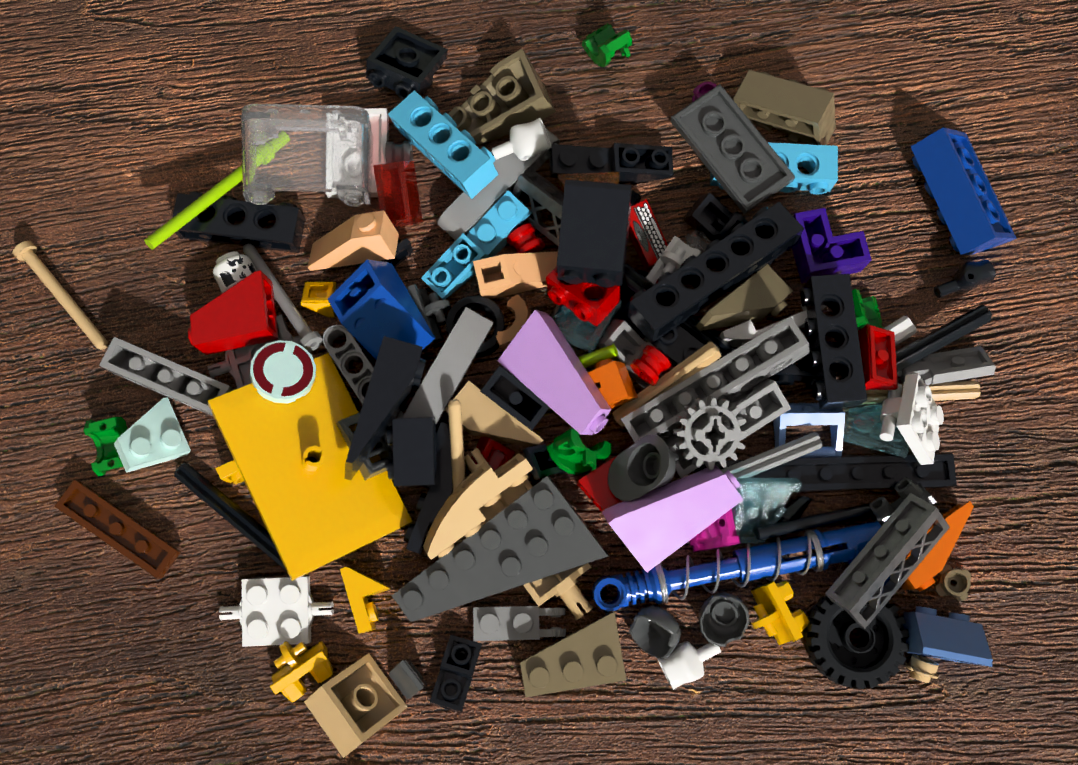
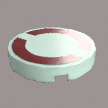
[250,340,316,404]

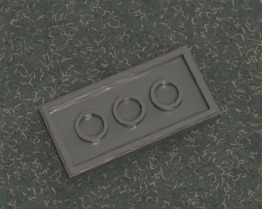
[670,84,795,215]

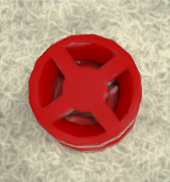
[506,223,545,253]
[630,345,671,386]

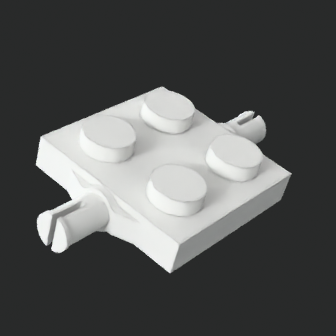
[219,576,334,647]

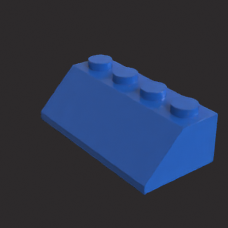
[911,127,1017,255]

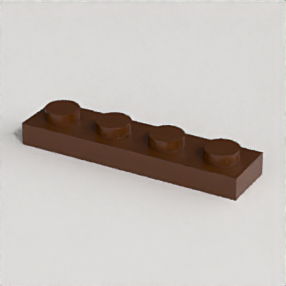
[54,479,181,579]

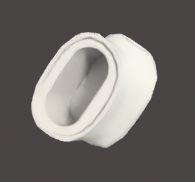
[492,118,552,161]
[657,641,721,690]

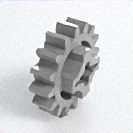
[673,396,748,470]

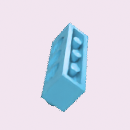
[388,90,499,199]
[710,142,838,195]

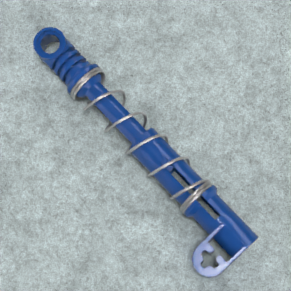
[592,521,891,611]

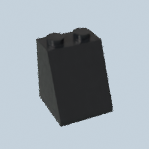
[557,179,632,288]

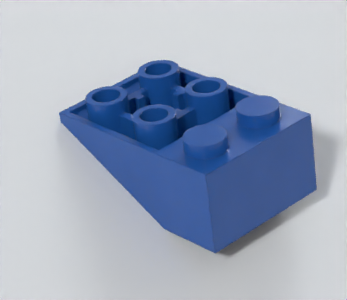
[328,259,435,360]

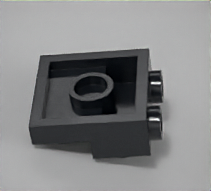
[366,26,448,100]

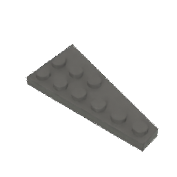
[391,475,609,622]

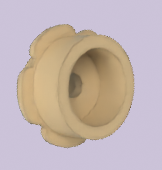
[905,654,939,683]

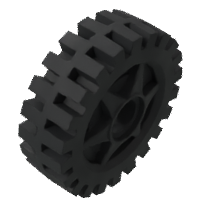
[803,595,909,689]

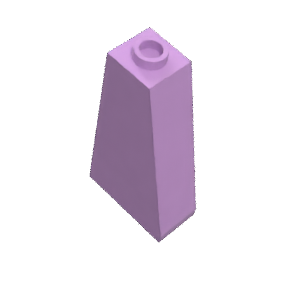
[497,310,612,435]
[602,465,744,572]

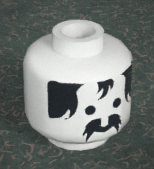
[212,251,256,293]

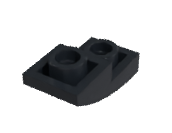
[430,634,482,714]

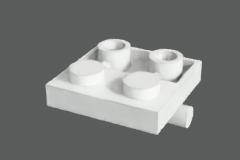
[880,373,944,465]

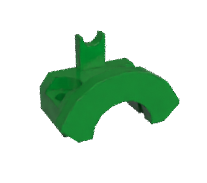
[582,23,632,67]
[852,289,883,331]
[84,417,128,477]
[547,428,611,475]

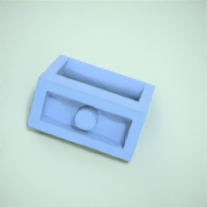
[773,403,845,458]

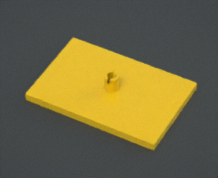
[208,353,412,581]

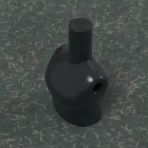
[934,260,996,298]

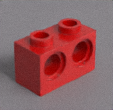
[546,266,620,327]

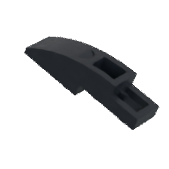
[549,143,674,184]
[404,422,453,555]

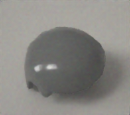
[698,592,750,647]
[629,605,681,659]

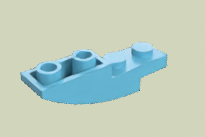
[421,190,532,300]

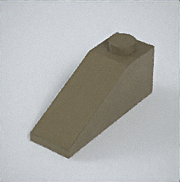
[696,264,793,331]

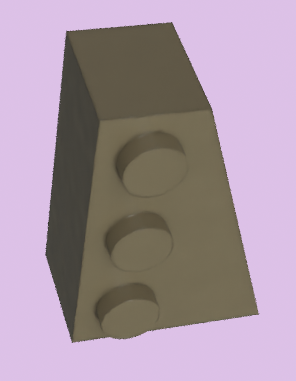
[733,70,836,145]
[520,611,626,698]

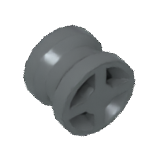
[385,141,413,172]

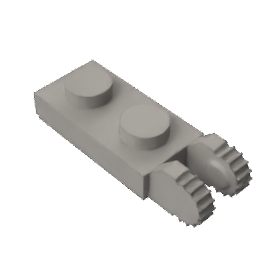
[473,606,566,641]

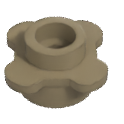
[935,564,971,601]

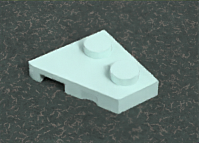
[114,397,191,473]

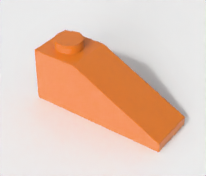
[902,501,974,592]

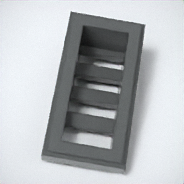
[336,412,393,480]

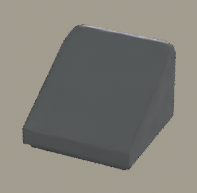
[389,659,427,699]

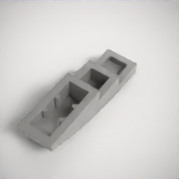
[402,307,494,424]

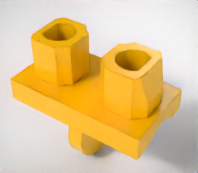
[751,581,810,645]
[270,641,333,702]

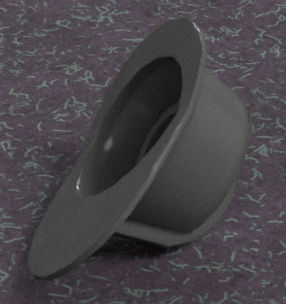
[608,435,679,501]

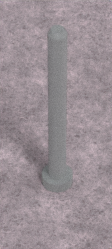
[243,243,323,352]

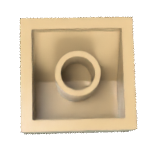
[304,653,408,758]

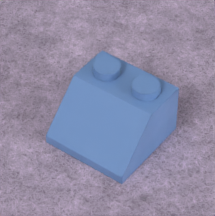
[903,606,993,667]

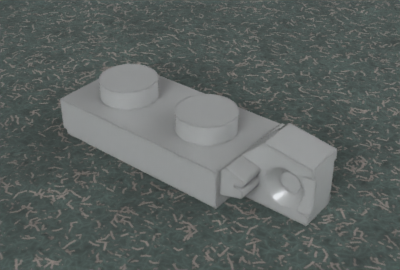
[900,346,996,385]

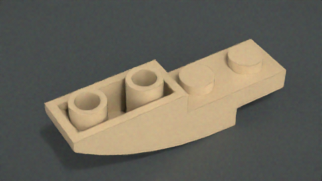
[423,453,533,560]

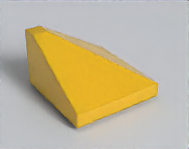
[301,282,336,317]

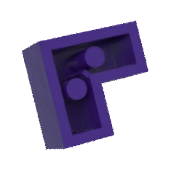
[792,208,872,283]

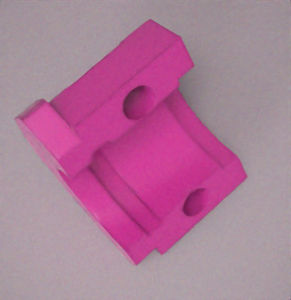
[689,509,740,553]

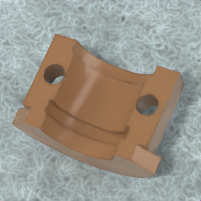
[496,295,532,351]

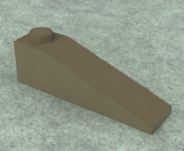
[448,49,556,146]

